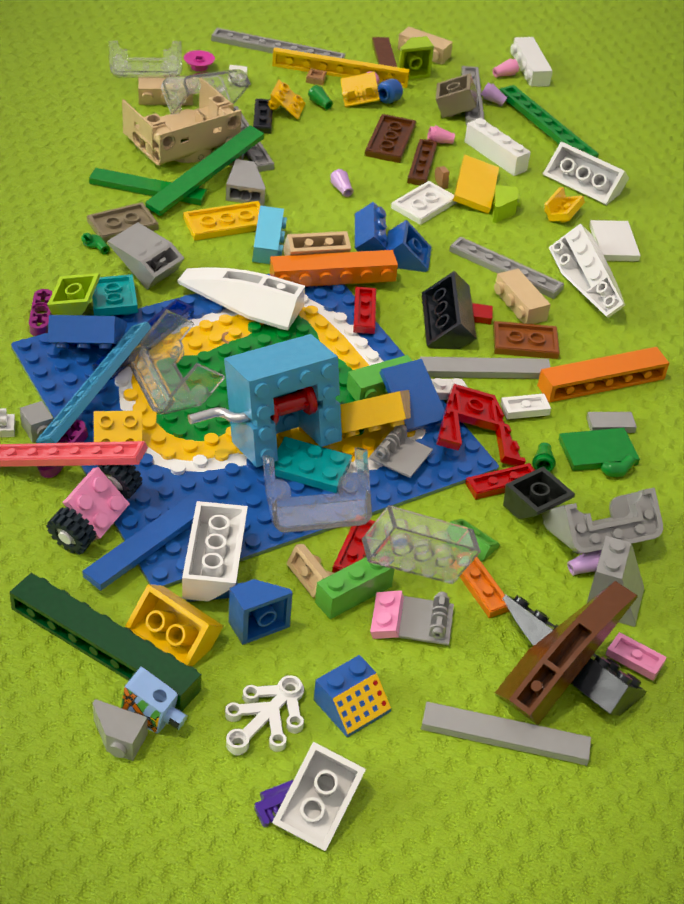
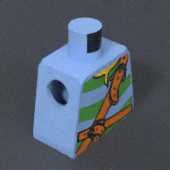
[121,667,187,733]

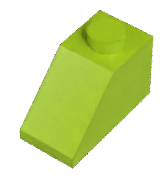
[492,185,522,223]

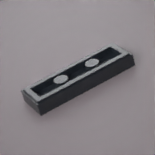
[253,99,273,134]

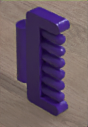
[254,780,293,828]

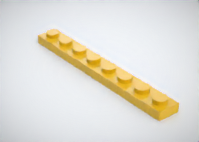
[272,47,410,88]

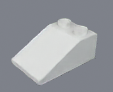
[272,742,366,851]

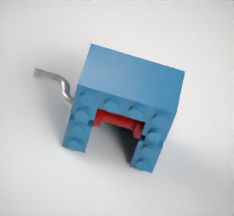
[188,334,342,467]

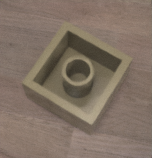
[436,73,477,118]

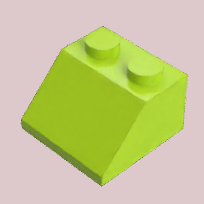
[398,36,434,79]
[47,273,101,315]

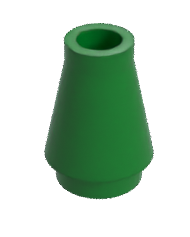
[308,85,333,110]
[532,442,556,472]

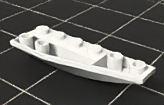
[549,223,625,318]
[178,267,305,331]

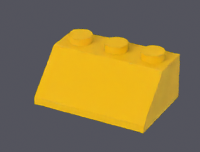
[340,390,411,437]
[125,584,224,667]

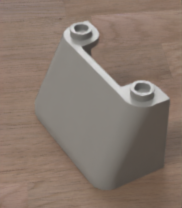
[542,487,663,553]

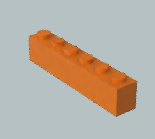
[270,250,398,287]
[537,347,669,403]

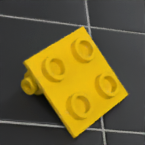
[340,72,380,107]
[268,80,305,119]
[94,411,142,442]

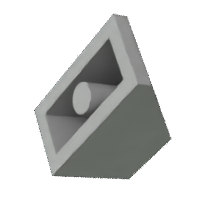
[93,699,148,761]

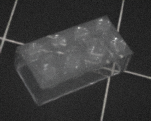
[362,505,481,584]

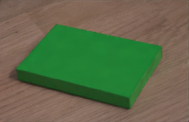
[558,428,640,471]

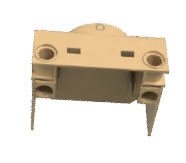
[122,77,242,165]

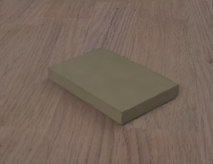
[87,202,159,242]

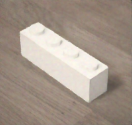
[510,37,553,87]
[465,118,531,176]

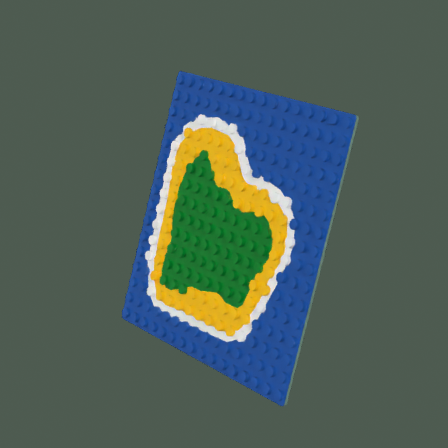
[11,273,499,588]

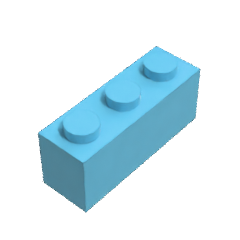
[252,206,287,264]

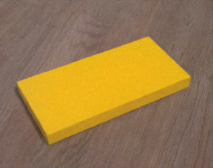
[453,155,499,214]
[183,201,261,241]

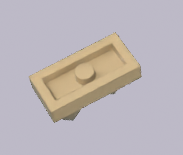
[286,544,334,598]

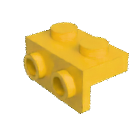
[544,187,585,222]

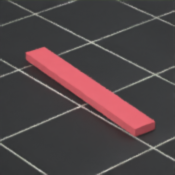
[0,441,148,467]

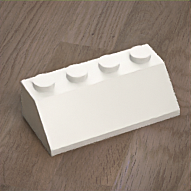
[543,142,629,205]
[182,501,248,601]

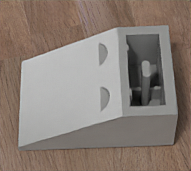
[107,222,184,290]

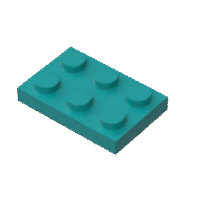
[92,274,138,316]
[268,437,352,493]

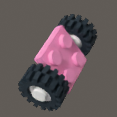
[46,465,143,555]

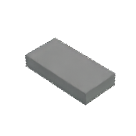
[586,412,637,433]

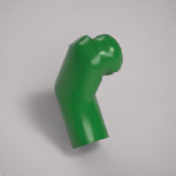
[81,233,110,255]
[601,454,637,477]

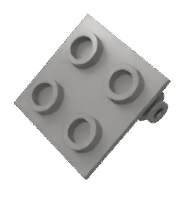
[369,425,433,478]
[399,592,454,646]

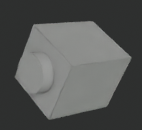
[20,401,53,443]

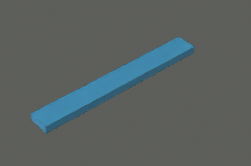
[36,322,152,443]

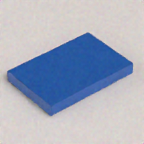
[379,359,445,432]

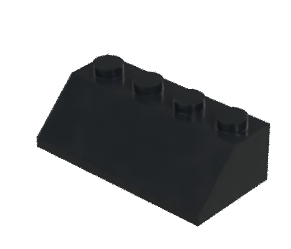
[422,271,477,350]

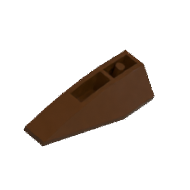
[495,581,638,725]

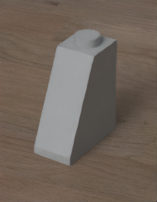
[226,159,265,206]

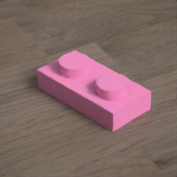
[370,591,404,639]
[606,632,667,681]

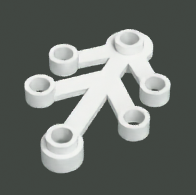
[225,675,304,755]

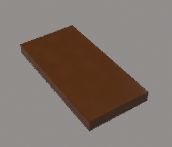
[364,114,417,163]

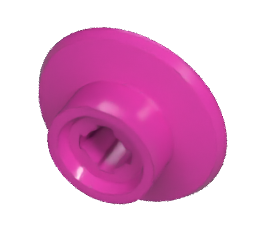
[184,50,215,72]

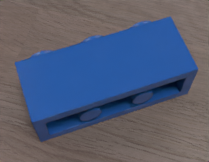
[355,201,387,252]

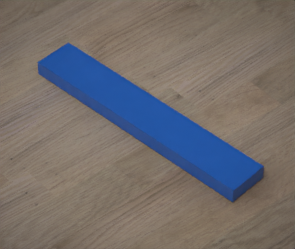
[82,492,209,591]

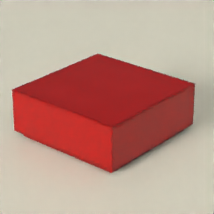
[472,303,493,324]

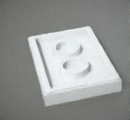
[391,181,457,225]
[589,220,640,261]

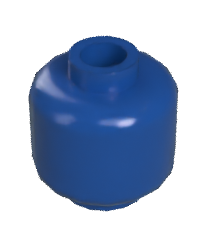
[377,78,403,104]

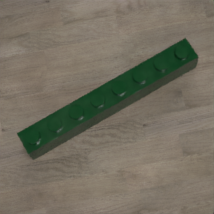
[9,572,201,712]

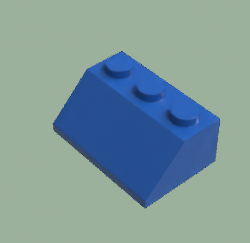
[48,315,127,350]

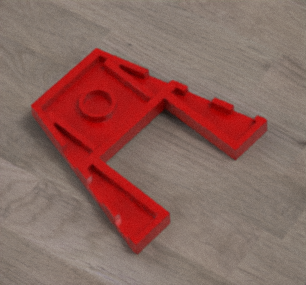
[436,384,526,466]

